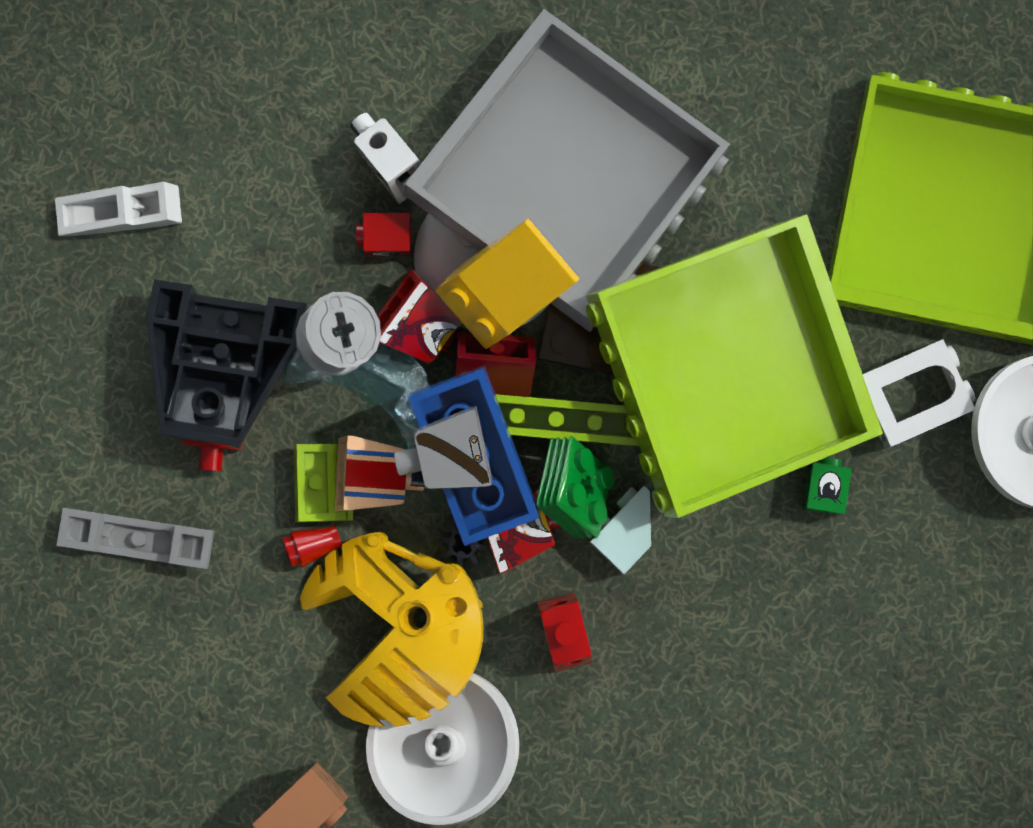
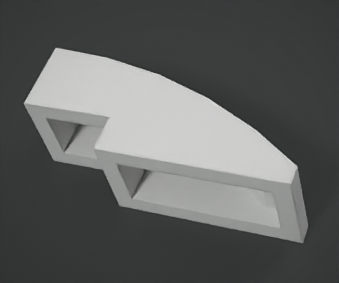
[55,182,182,236]

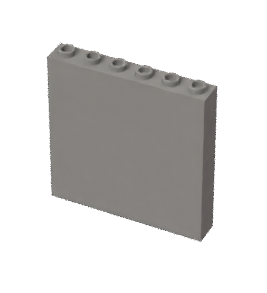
[404,9,730,332]

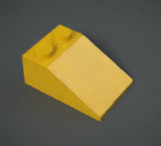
[435,218,580,349]

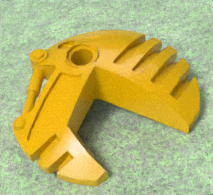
[300,532,483,727]

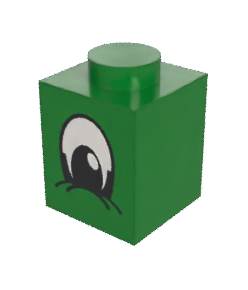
[802,457,852,515]

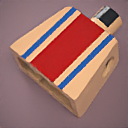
[334,436,425,512]

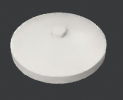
[971,356,1033,509]
[366,673,519,825]

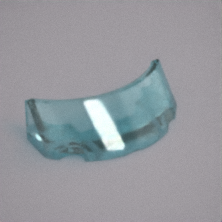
[284,332,430,449]

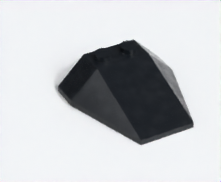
[146,279,307,448]

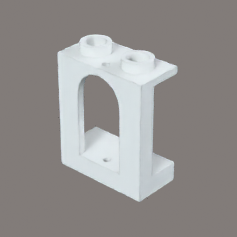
[863,339,976,449]

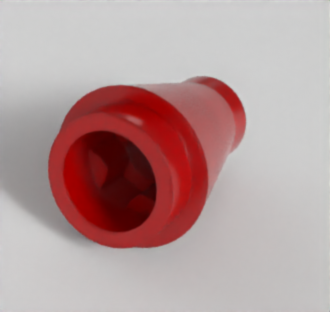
[282,525,342,568]

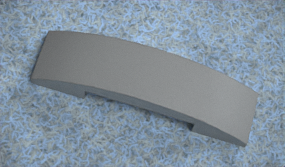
[56,508,214,569]

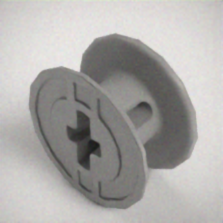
[295,292,381,376]

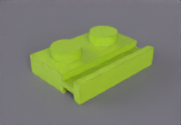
[294,444,353,522]

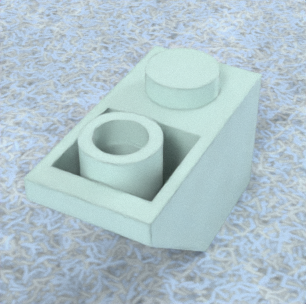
[589,486,651,574]

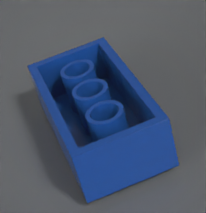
[408,365,539,546]

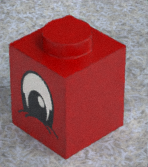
[356,213,411,257]

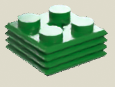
[536,436,614,540]

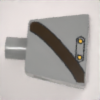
[394,406,493,489]

